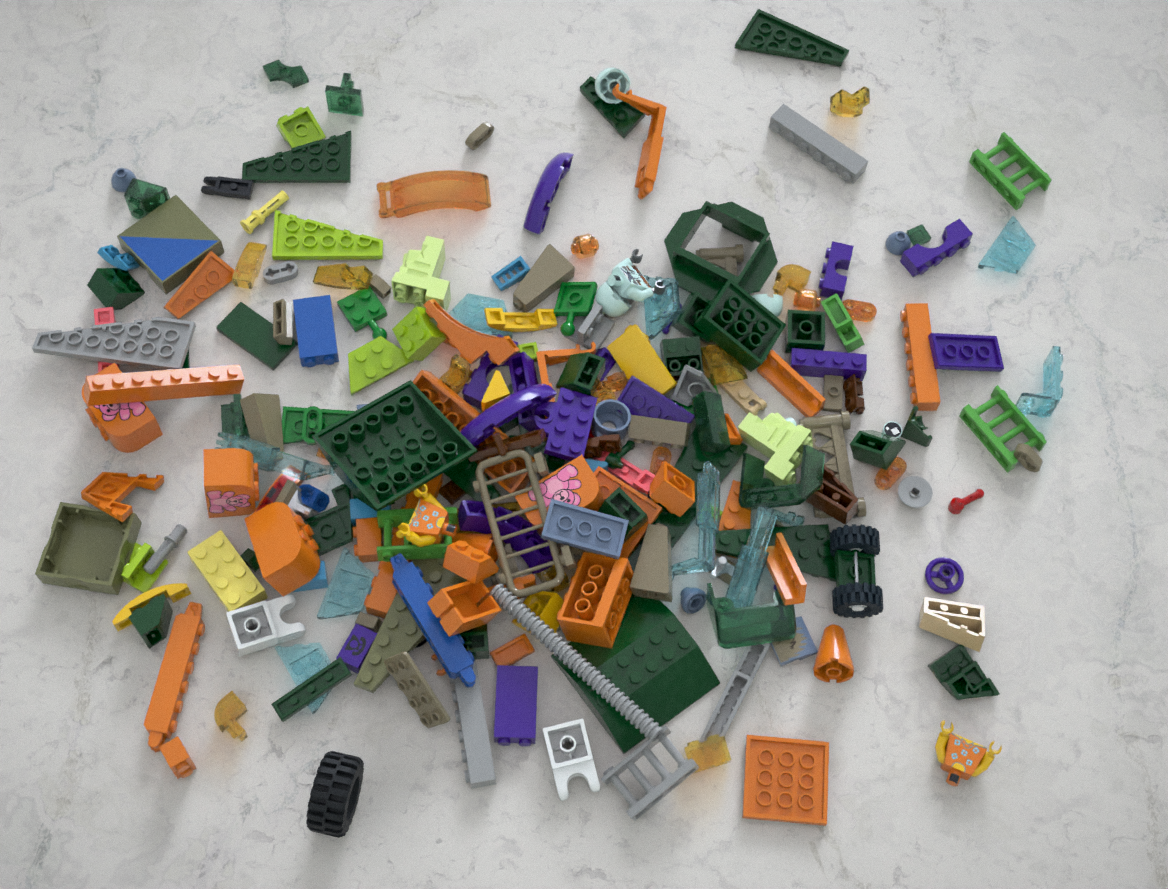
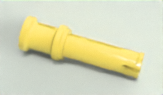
[240,190,289,234]

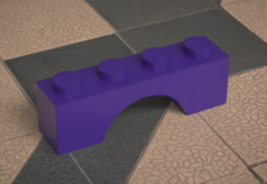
[900,218,973,277]
[462,334,518,410]

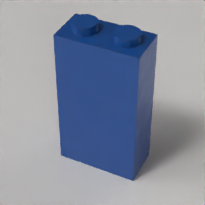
[293,295,339,367]

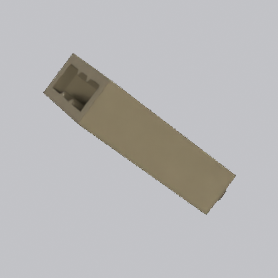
[513,244,575,312]
[240,393,285,468]
[630,523,673,602]

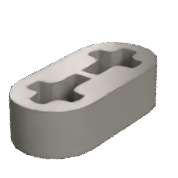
[263,261,298,285]

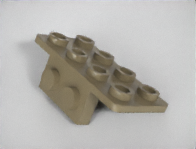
[384,651,450,728]

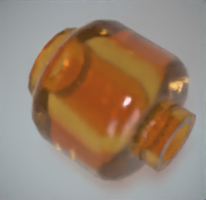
[571,234,599,259]
[793,288,821,311]

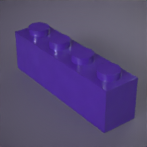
[789,348,867,381]
[508,352,545,432]

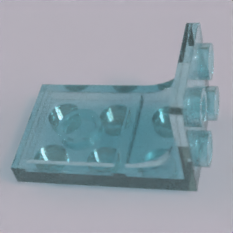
[1015,346,1063,418]

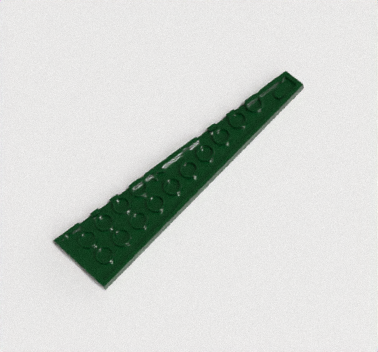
[628,416,748,601]

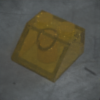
[701,344,748,386]

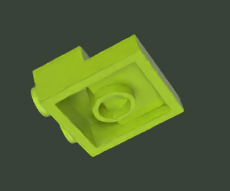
[276,106,326,148]

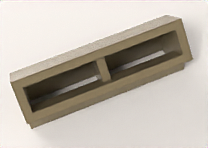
[273,299,293,345]

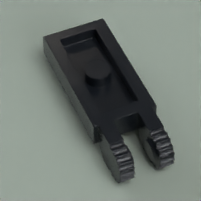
[201,176,254,200]

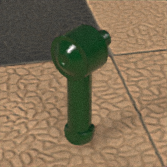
[605,440,635,470]

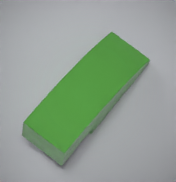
[821,293,865,353]

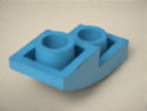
[97,245,140,271]

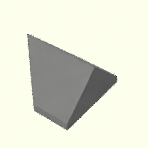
[671,365,717,407]

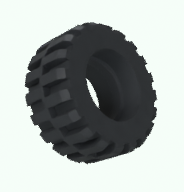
[306,751,364,838]

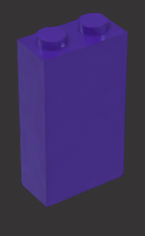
[494,665,538,747]

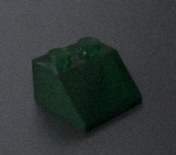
[124,178,170,219]

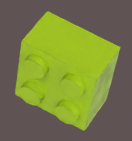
[392,306,446,361]

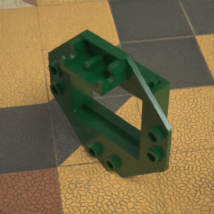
[664,201,778,301]

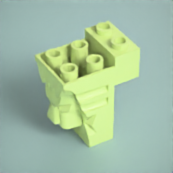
[391,236,451,312]
[738,412,813,492]

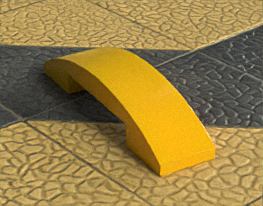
[484,308,558,332]
[112,583,191,631]

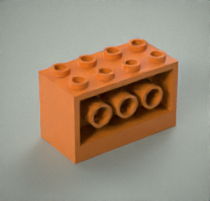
[557,552,634,648]

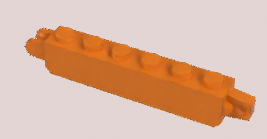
[143,602,205,753]

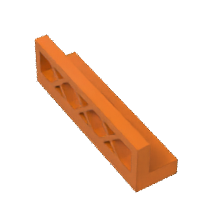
[756,350,826,417]
[761,533,807,605]

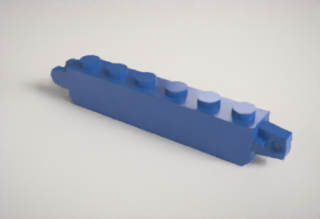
[390,553,476,688]

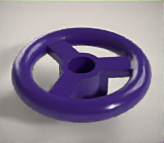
[925,557,964,594]

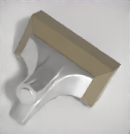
[275,480,314,519]
[700,549,744,587]

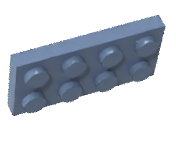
[541,499,629,559]

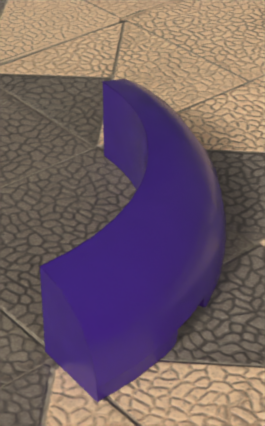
[523,152,574,234]
[461,384,557,447]
[458,500,553,574]

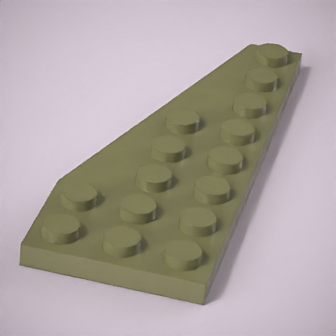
[353,558,468,693]

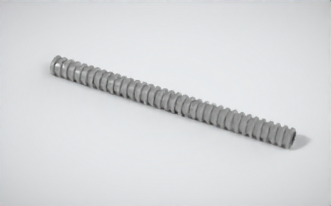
[490,583,664,742]

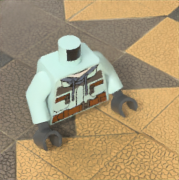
[608,249,666,302]

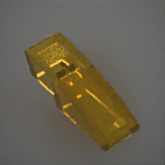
[232,242,267,289]
[313,263,373,290]

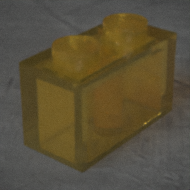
[684,734,731,774]

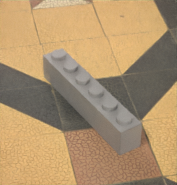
[769,104,868,184]
[450,660,496,789]

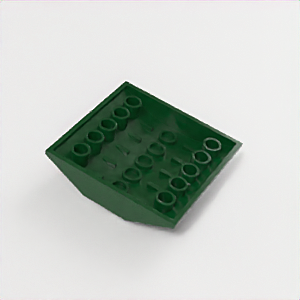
[312,380,477,512]
[551,596,720,754]

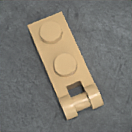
[717,370,767,416]

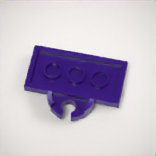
[533,387,597,461]

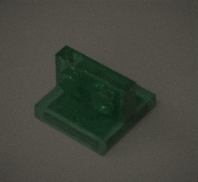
[325,73,364,116]
[221,394,250,442]

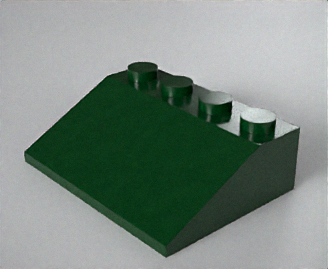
[694,278,786,372]

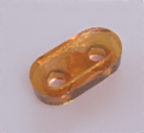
[842,299,877,322]
[649,447,672,475]
[874,457,907,490]

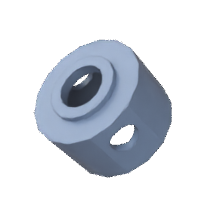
[590,399,631,440]

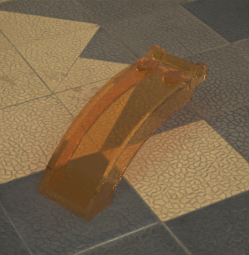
[376,170,491,218]

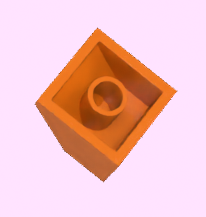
[649,461,695,517]
[443,540,499,584]

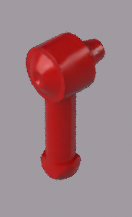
[948,489,984,514]

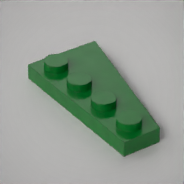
[281,406,355,445]

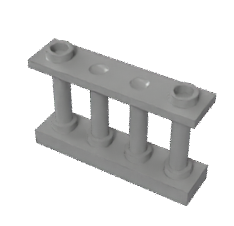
[601,725,700,821]

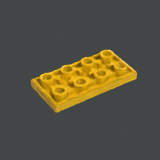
[607,324,677,395]

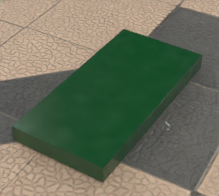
[216,302,298,371]

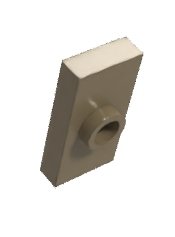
[823,375,843,412]

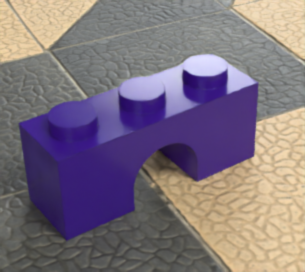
[818,241,854,301]

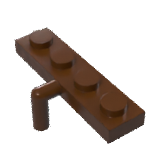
[469,428,546,462]

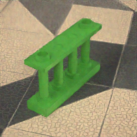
[969,132,1052,210]
[959,385,1047,473]
[377,507,458,562]

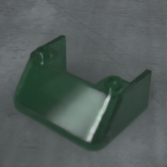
[739,445,825,510]
[706,583,797,649]

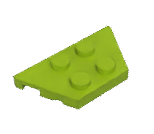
[348,336,414,395]

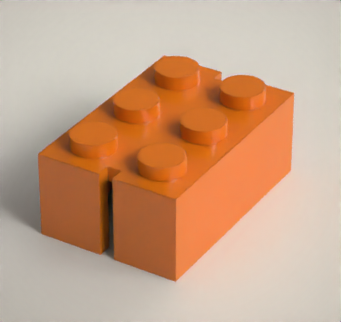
[427,581,501,637]

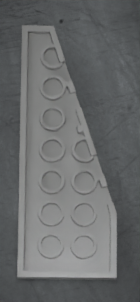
[32,317,196,370]

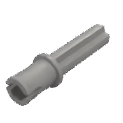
[143,524,187,574]

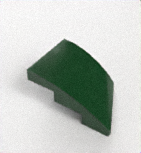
[928,644,1000,700]

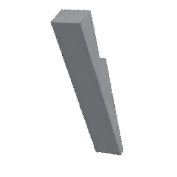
[698,635,771,752]

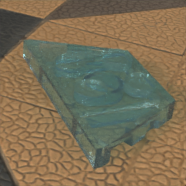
[978,216,1036,274]
[644,275,681,340]
[448,293,513,339]
[317,547,375,620]
[275,642,332,714]

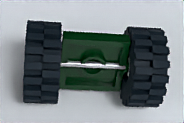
[830,524,883,618]

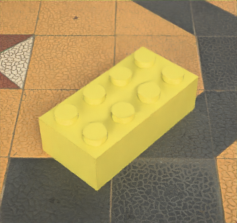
[187,530,268,612]

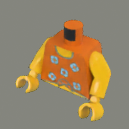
[396,484,457,547]
[935,720,1002,786]

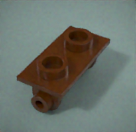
[843,374,865,415]

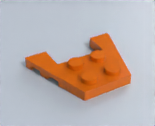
[81,472,164,522]

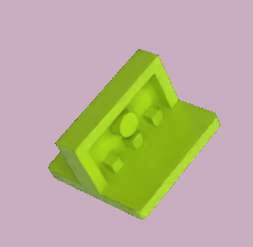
[121,543,168,593]

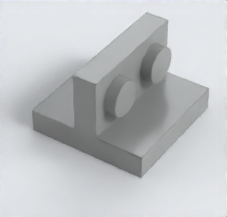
[564,303,615,352]

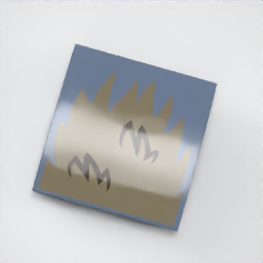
[764,616,818,666]

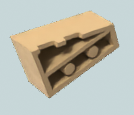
[919,597,985,652]

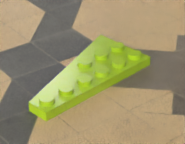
[272,210,383,260]

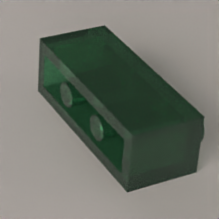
[691,391,731,454]

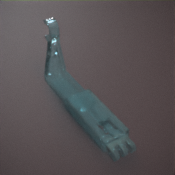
[215,432,335,480]
[672,461,720,581]
[722,505,805,621]

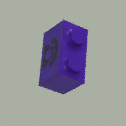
[336,623,377,674]

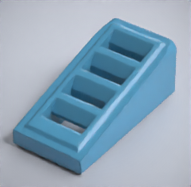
[491,256,530,291]

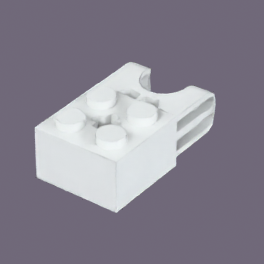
[226,594,306,657]
[543,718,600,801]

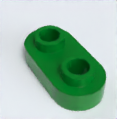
[302,406,323,445]

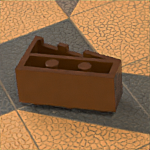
[797,457,858,525]

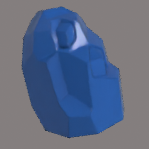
[299,484,330,513]

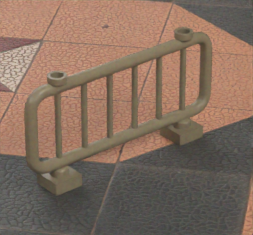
[473,449,577,598]

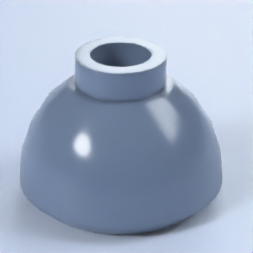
[111,168,137,192]
[886,231,911,255]
[680,587,707,614]

